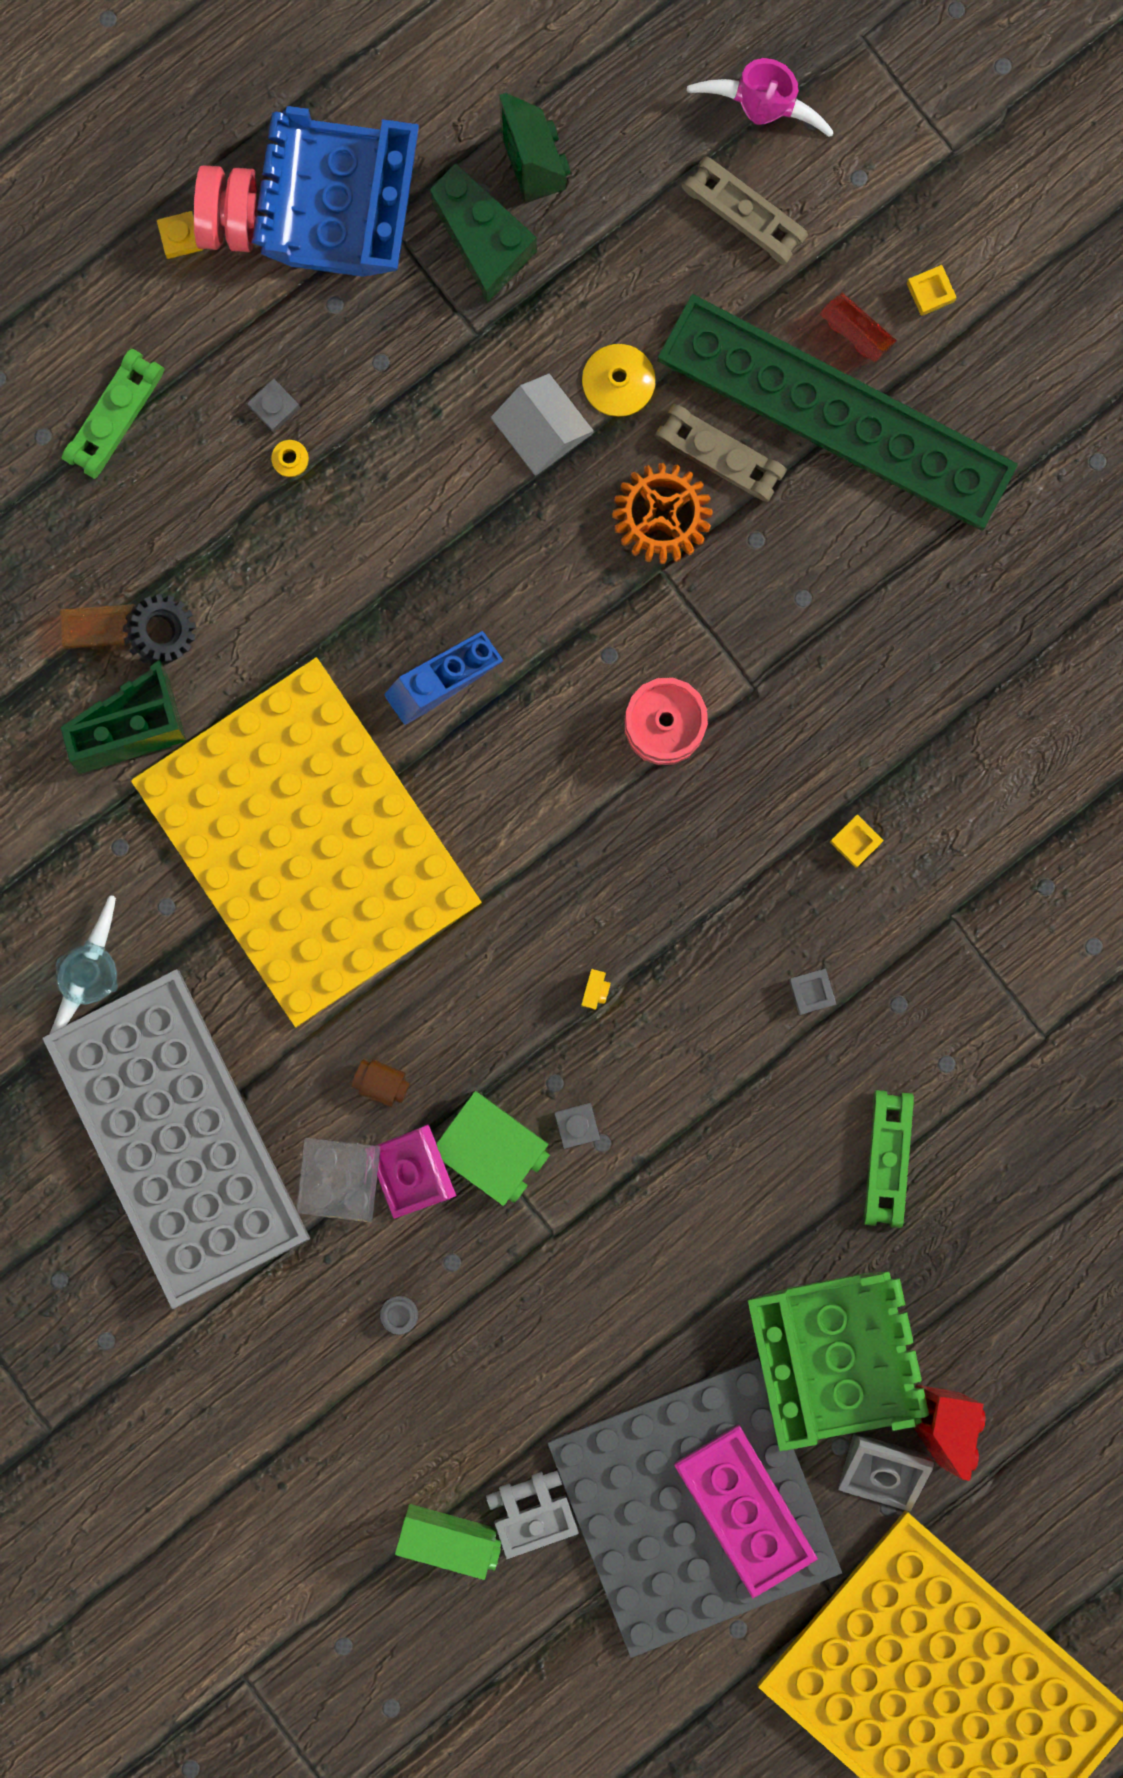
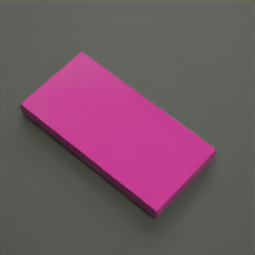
[674,1424,818,1599]

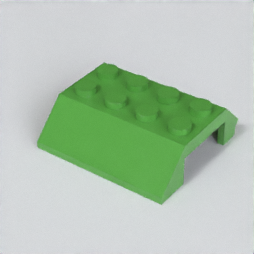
[748,1271,929,1451]

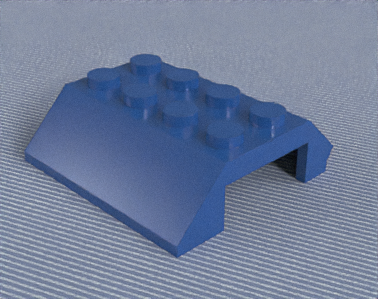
[252,106,419,277]

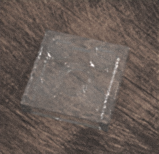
[297,1138,380,1222]

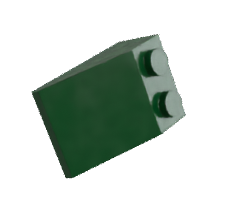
[499,93,571,203]

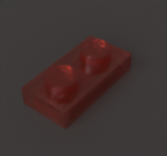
[820,293,897,363]

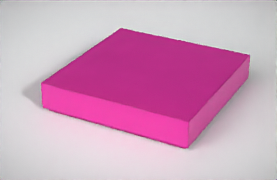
[367,1125,456,1219]

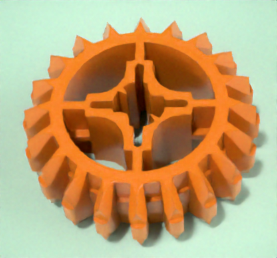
[612,463,713,564]

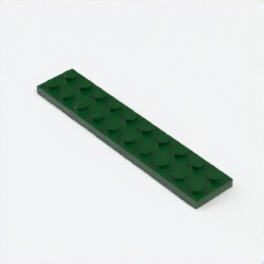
[657,294,1018,531]

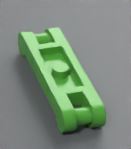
[62,348,164,479]
[863,1090,914,1228]

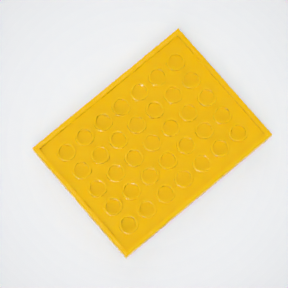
[131,657,482,1028]
[757,1510,1123,1778]

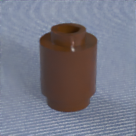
[351,1059,410,1108]

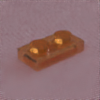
[60,604,135,649]

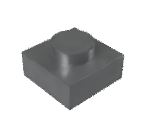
[247,379,300,433]
[789,969,836,1015]
[554,1103,600,1149]

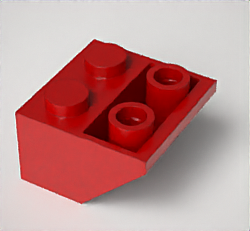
[913,1385,986,1481]

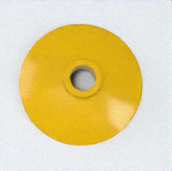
[582,344,655,417]

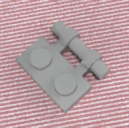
[486,1470,579,1559]

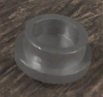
[380,1296,418,1334]

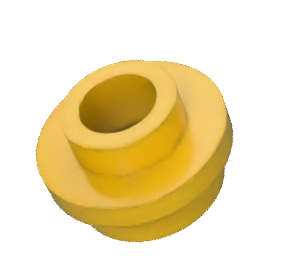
[271,440,309,477]

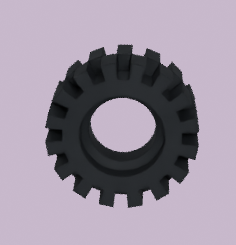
[123,594,196,665]

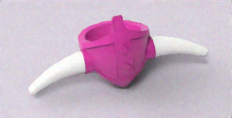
[687,58,833,137]

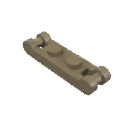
[682,156,808,265]
[654,404,787,502]

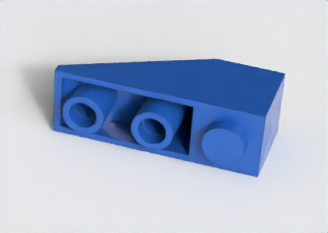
[384,631,503,725]

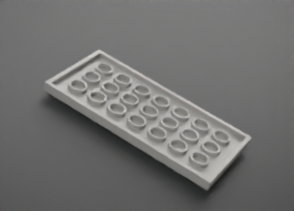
[43,969,310,1309]

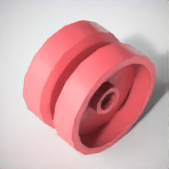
[194,165,258,252]
[624,678,708,765]

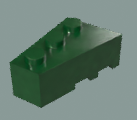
[430,163,537,303]
[60,661,187,774]

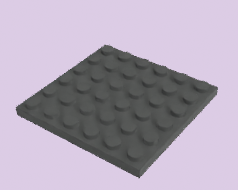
[547,1358,842,1658]

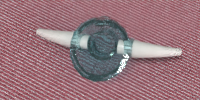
[50,895,118,1034]

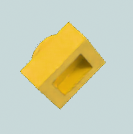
[157,211,203,259]
[906,265,957,316]
[830,814,884,868]
[581,969,611,1010]

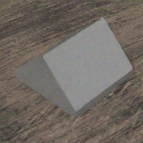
[491,373,594,476]
[838,1433,934,1512]

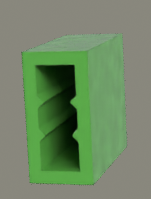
[436,1091,550,1206]
[395,1504,501,1580]

